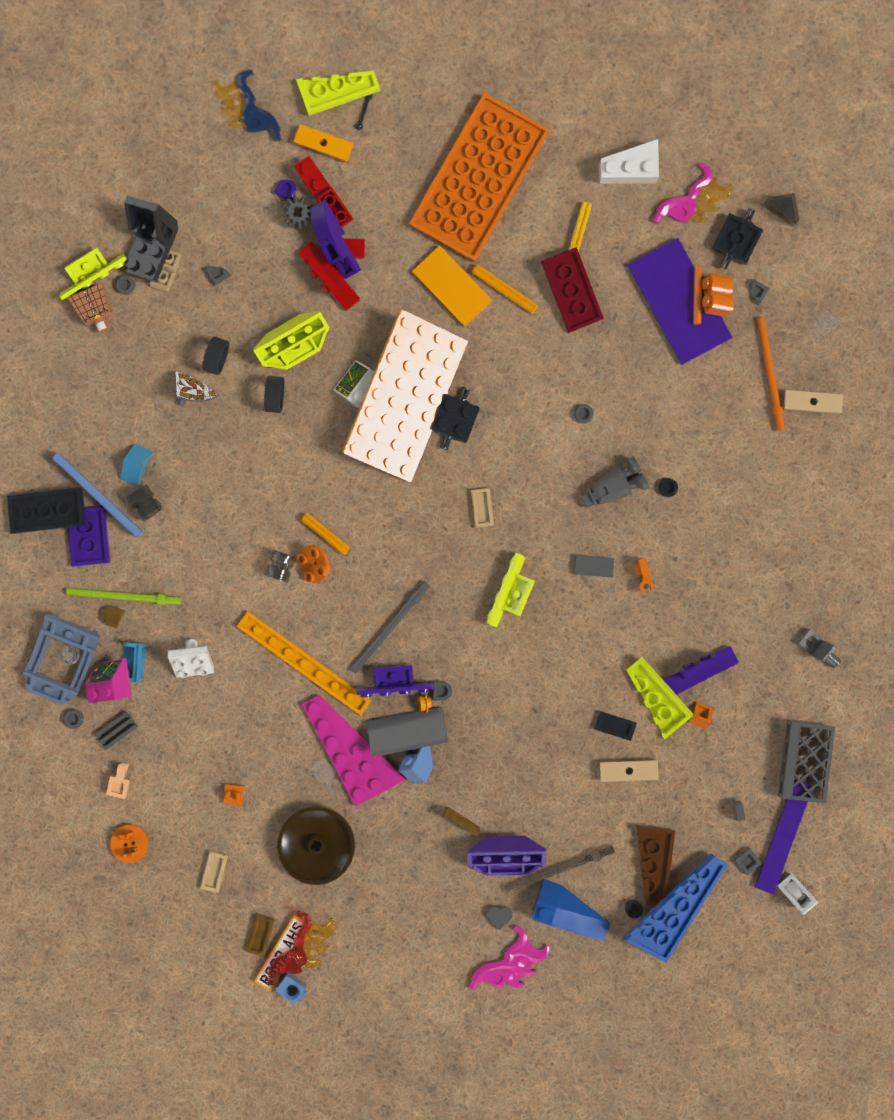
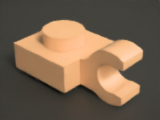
[106,762,131,799]

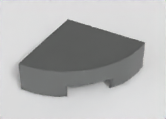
[205,266,231,286]
[750,279,769,305]

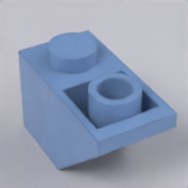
[398,746,433,784]

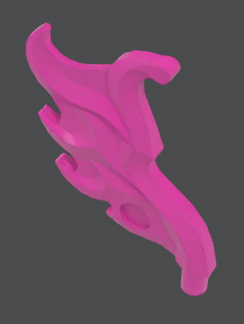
[468,925,549,991]

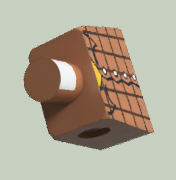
[68,283,113,333]

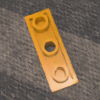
[294,124,354,163]

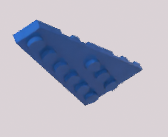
[623,854,728,963]

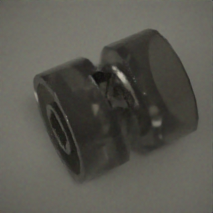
[127,485,163,521]
[265,550,297,583]

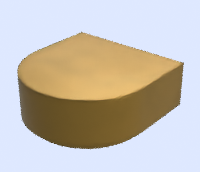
[102,606,125,628]

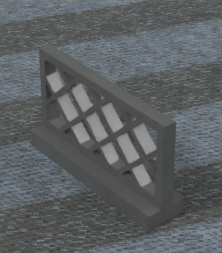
[778,720,835,804]

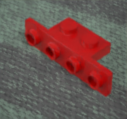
[298,242,360,311]

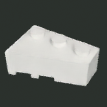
[599,139,659,184]

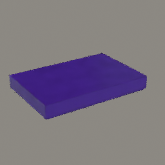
[68,506,111,567]

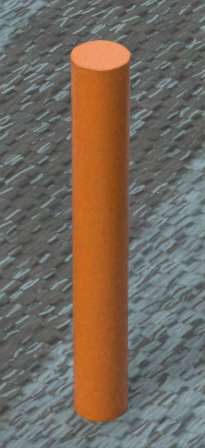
[693,266,702,325]

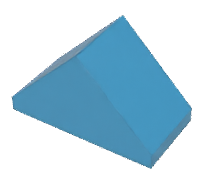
[120,444,153,486]

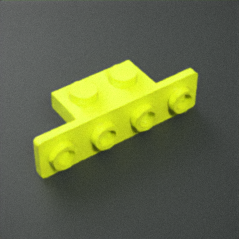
[60,247,127,300]
[487,552,535,627]

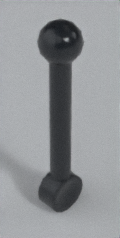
[355,94,373,130]

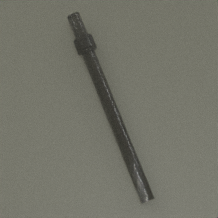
[505,845,615,893]

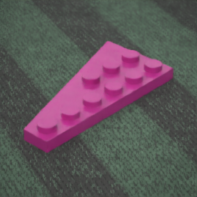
[302,695,406,807]

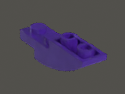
[310,200,362,279]

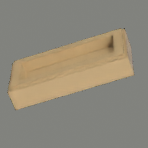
[471,488,494,528]
[200,850,228,893]

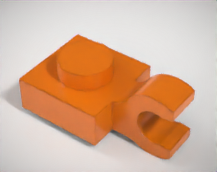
[634,558,654,593]

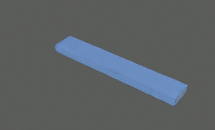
[53,453,144,537]

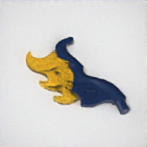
[213,69,281,142]

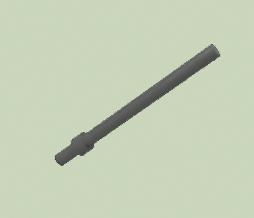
[350,581,430,673]

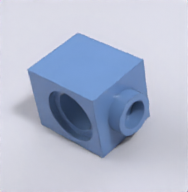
[275,971,307,1005]

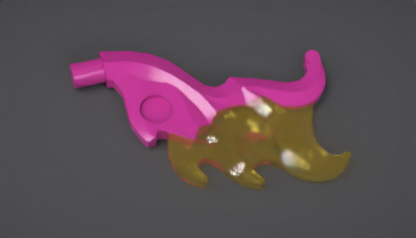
[652,163,733,224]

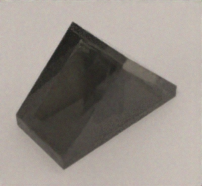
[762,193,799,227]

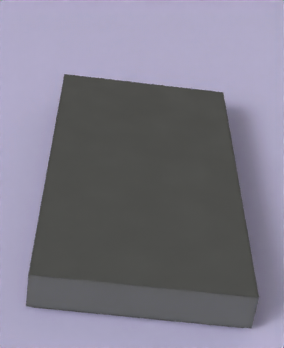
[367,707,448,757]

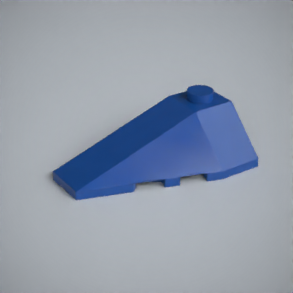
[531,879,610,941]

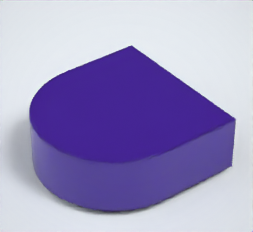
[274,179,297,201]

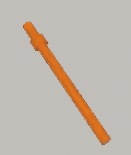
[757,317,785,431]

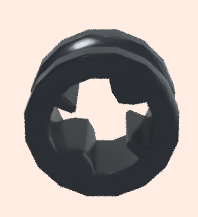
[625,900,643,918]

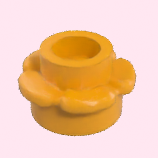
[417,694,432,713]

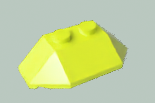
[253,311,329,370]

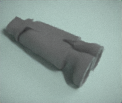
[580,456,650,508]

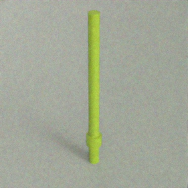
[66,588,182,606]

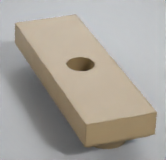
[783,390,843,414]
[599,760,659,782]

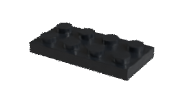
[7,487,86,534]

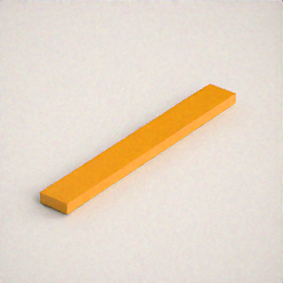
[236,611,372,716]

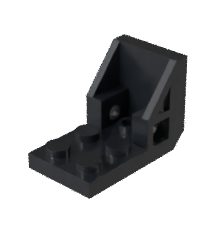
[122,196,178,283]

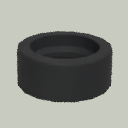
[202,336,230,375]
[264,376,285,413]

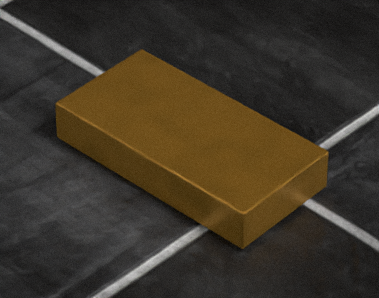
[445,807,481,836]
[246,913,275,957]

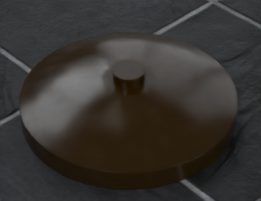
[277,806,355,885]

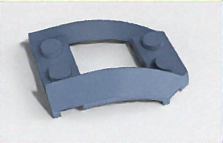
[23,614,100,705]

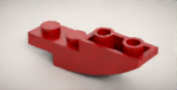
[293,156,354,228]

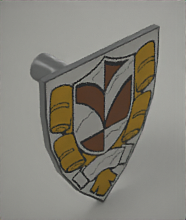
[175,371,218,406]

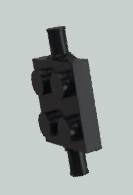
[712,208,764,270]
[431,387,480,450]

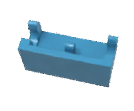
[123,642,146,683]

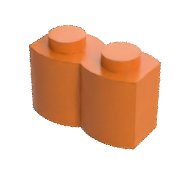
[702,273,733,317]

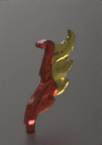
[267,911,336,986]

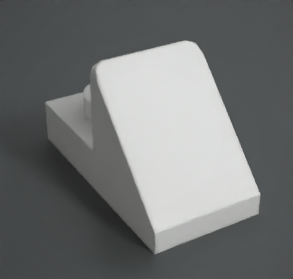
[778,873,818,915]

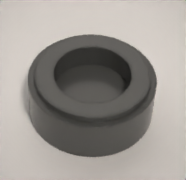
[115,275,136,295]
[574,404,594,424]
[63,709,84,729]

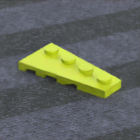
[296,71,380,116]
[627,657,694,740]

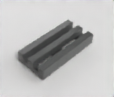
[95,712,138,750]

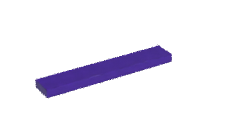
[754,779,812,895]

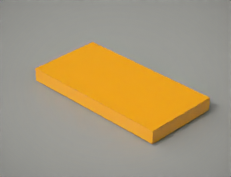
[412,245,492,327]

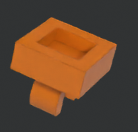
[223,784,245,805]

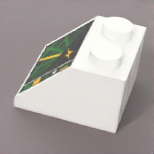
[333,360,374,410]

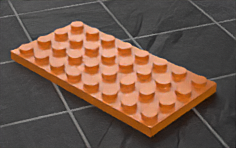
[409,92,550,262]

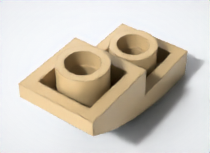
[150,250,181,292]

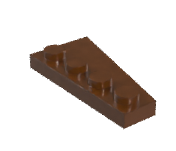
[636,825,675,907]

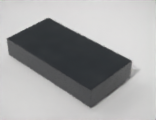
[594,711,637,741]

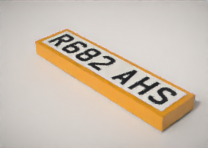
[254,914,311,992]

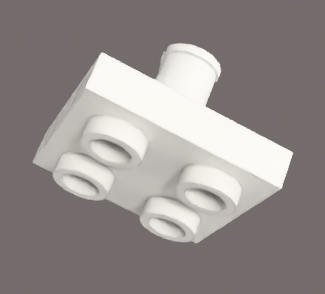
[168,639,214,678]

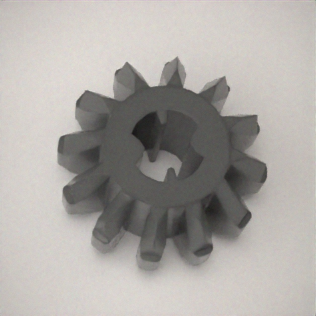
[281,196,312,229]

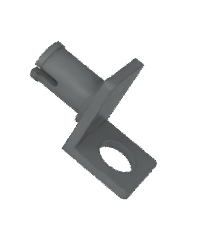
[798,629,841,668]

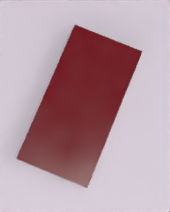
[540,247,604,333]

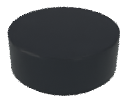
[658,478,678,498]

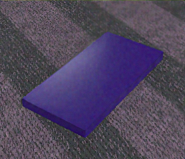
[627,238,733,365]

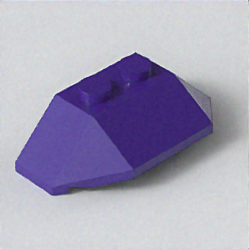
[468,836,546,876]

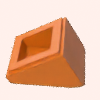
[688,701,714,729]

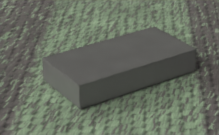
[574,555,614,578]

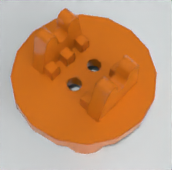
[297,545,332,583]
[110,825,149,863]

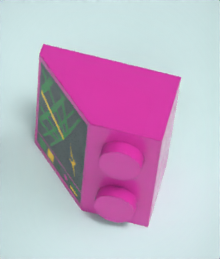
[85,658,132,704]

